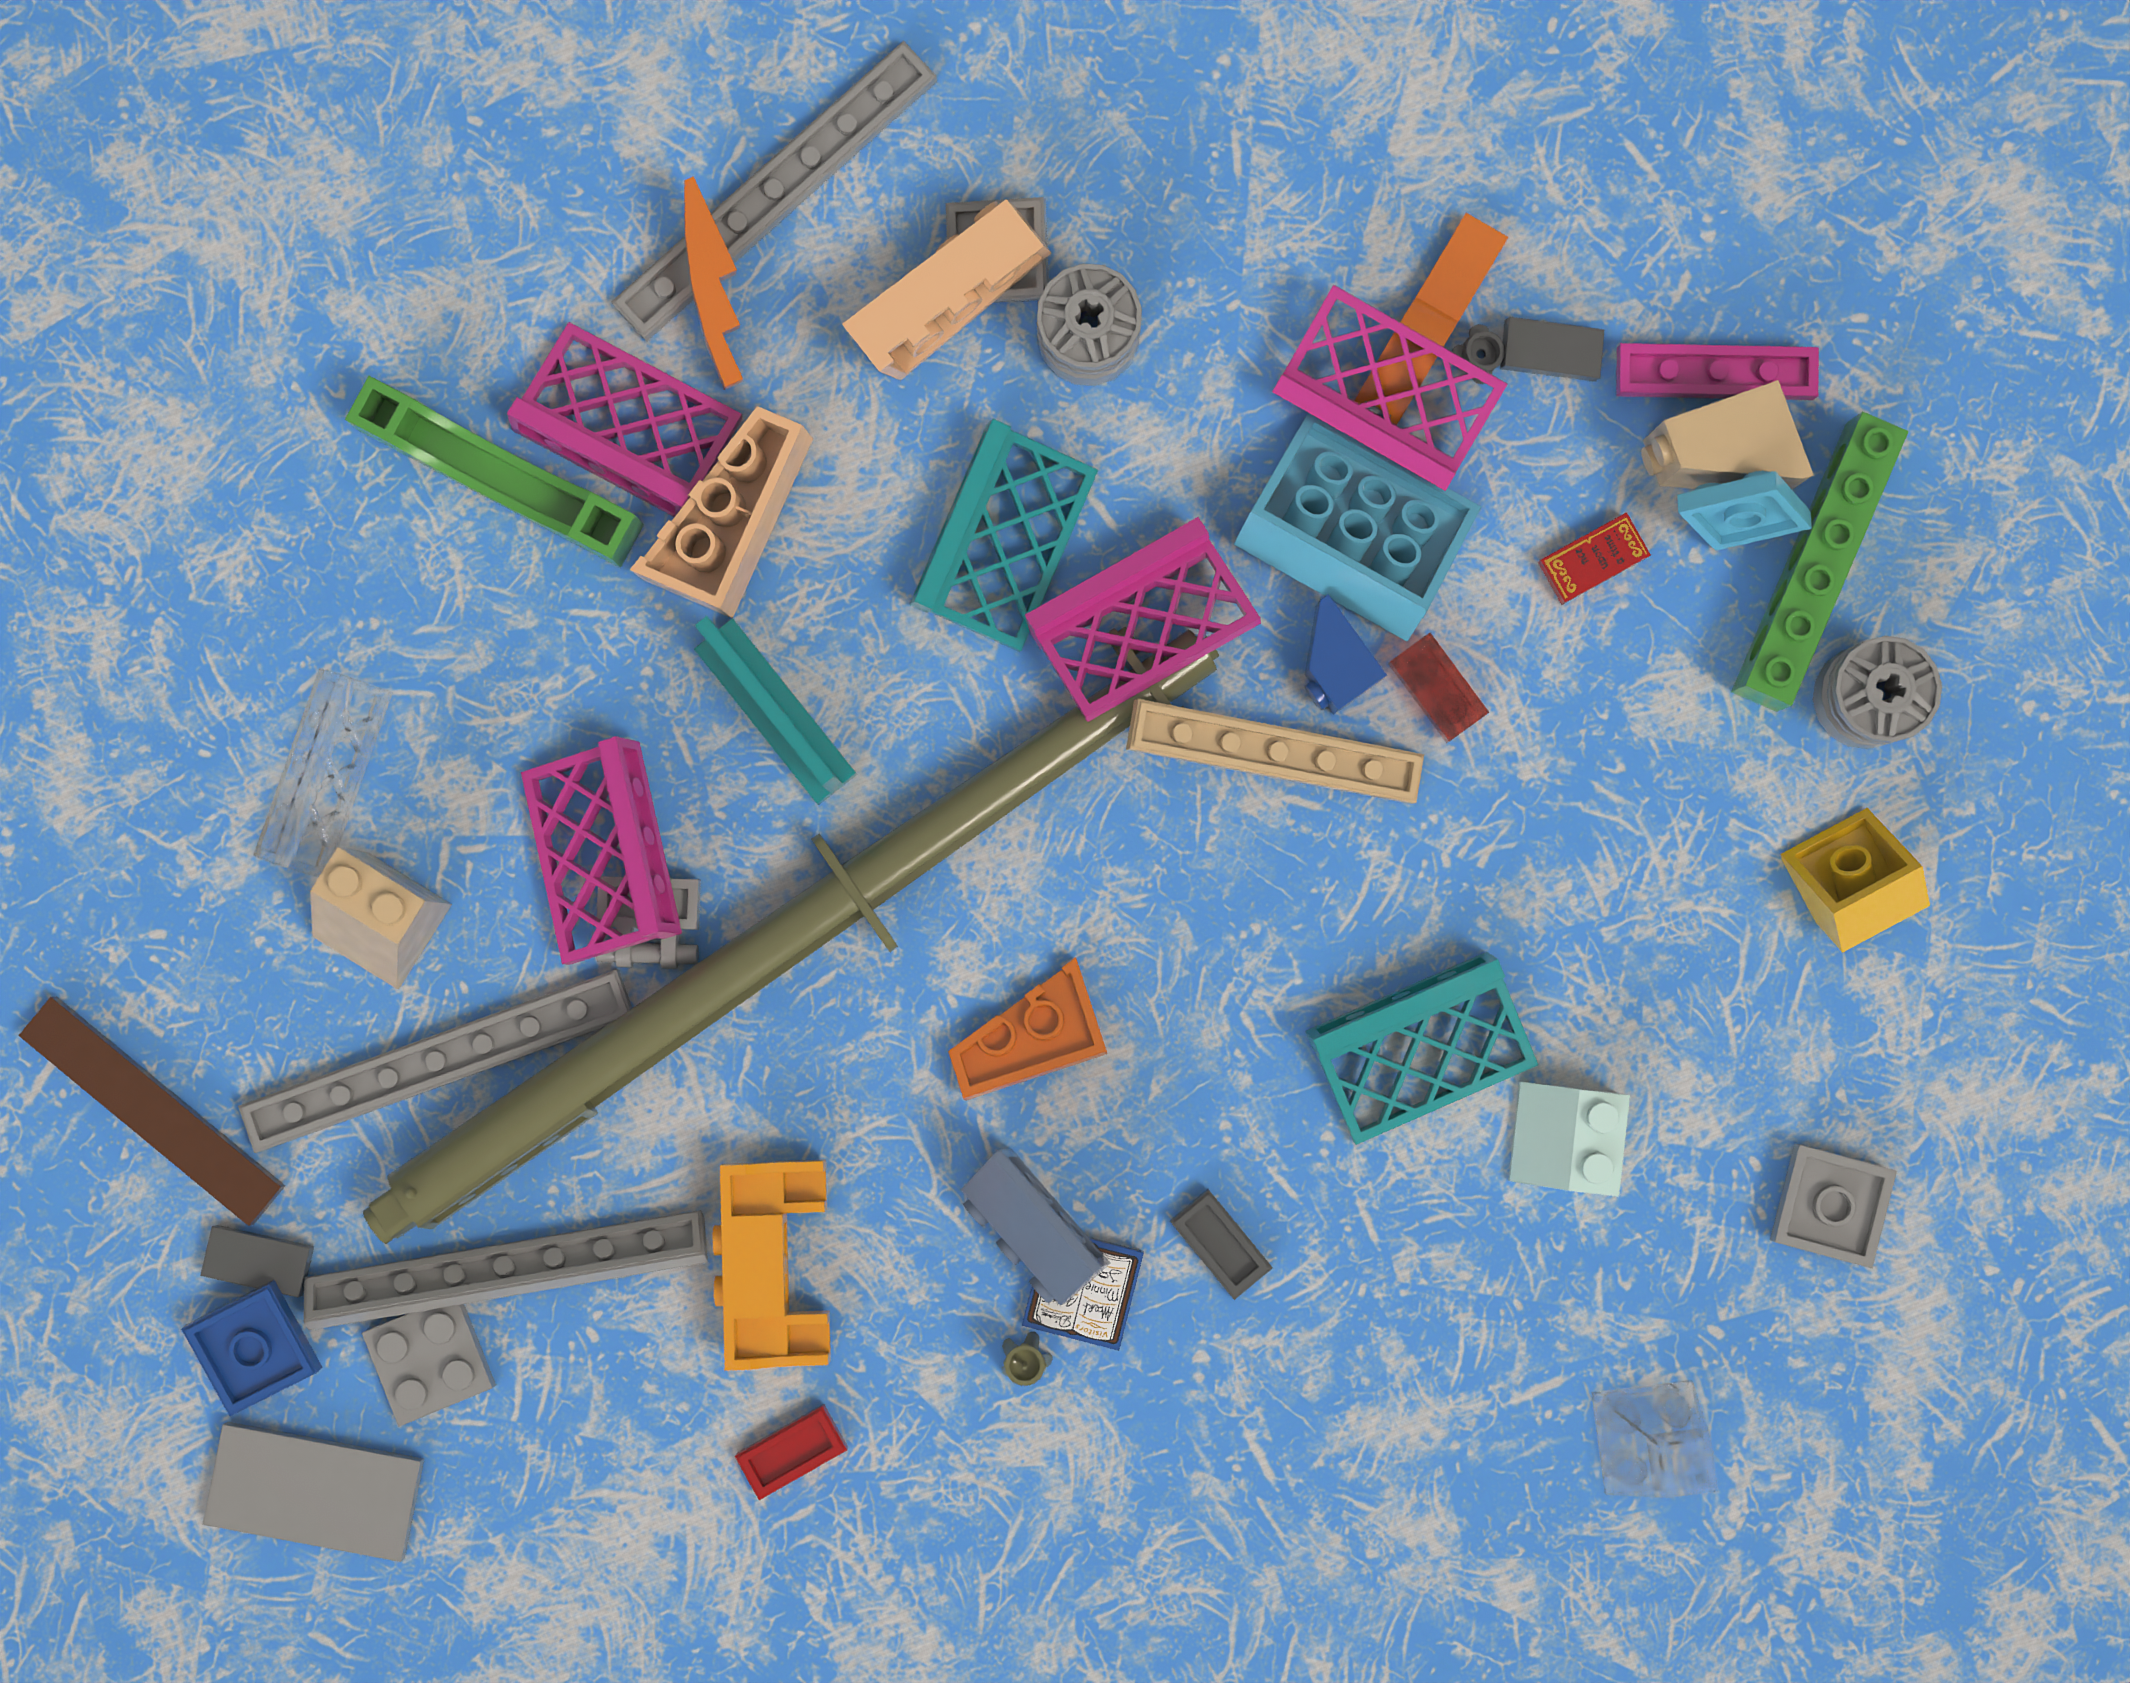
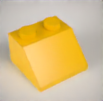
[1781,808,1930,953]

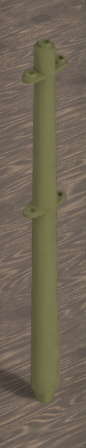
[363,627,1219,1244]

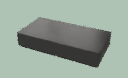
[1500,317,1604,382]
[1170,1189,1273,1300]
[200,1225,314,1297]

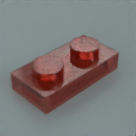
[1388,632,1489,743]

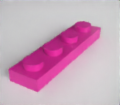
[1616,343,1819,400]

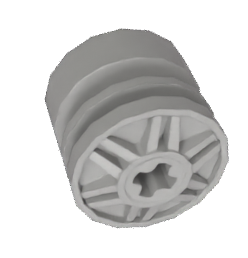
[1037,264,1142,386]
[1813,636,1942,749]

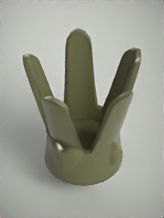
[1002,1332,1053,1386]

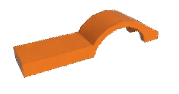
[1354,212,1508,425]

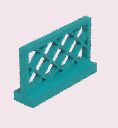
[909,419,1098,652]
[694,616,857,805]
[1305,952,1538,1145]

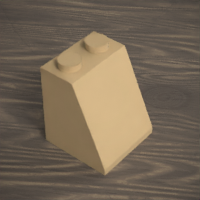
[1641,380,1813,490]
[310,847,452,989]

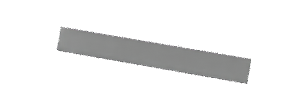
[611,41,937,342]
[238,969,632,1153]
[304,1210,708,1330]

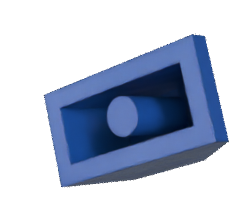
[1304,594,1387,715]

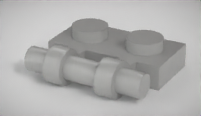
[596,876,701,969]

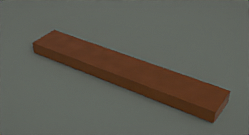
[18,997,285,1226]

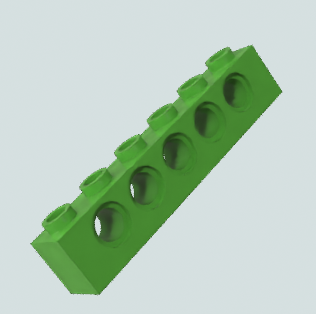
[1731,411,1909,712]

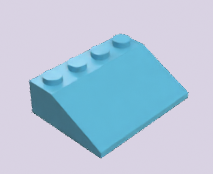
[1233,413,1481,641]

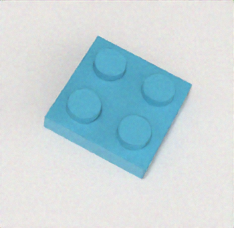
[1677,471,1812,551]

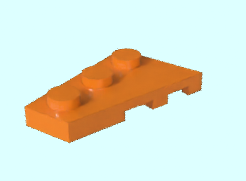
[948,957,1107,1101]

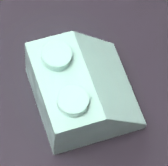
[1508,1081,1630,1197]

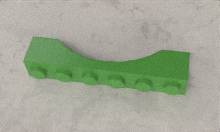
[345,376,644,568]

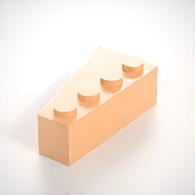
[842,199,1052,380]
[630,406,813,618]

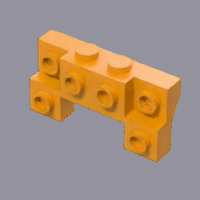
[713,1159,831,1371]

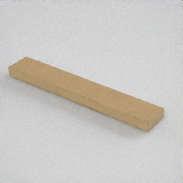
[1126,699,1424,804]

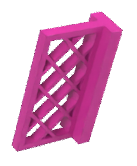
[1272,285,1508,491]
[507,322,742,517]
[1025,517,1261,722]
[521,736,682,965]

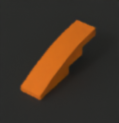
[684,176,743,390]

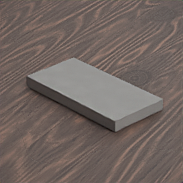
[203,1422,424,1562]

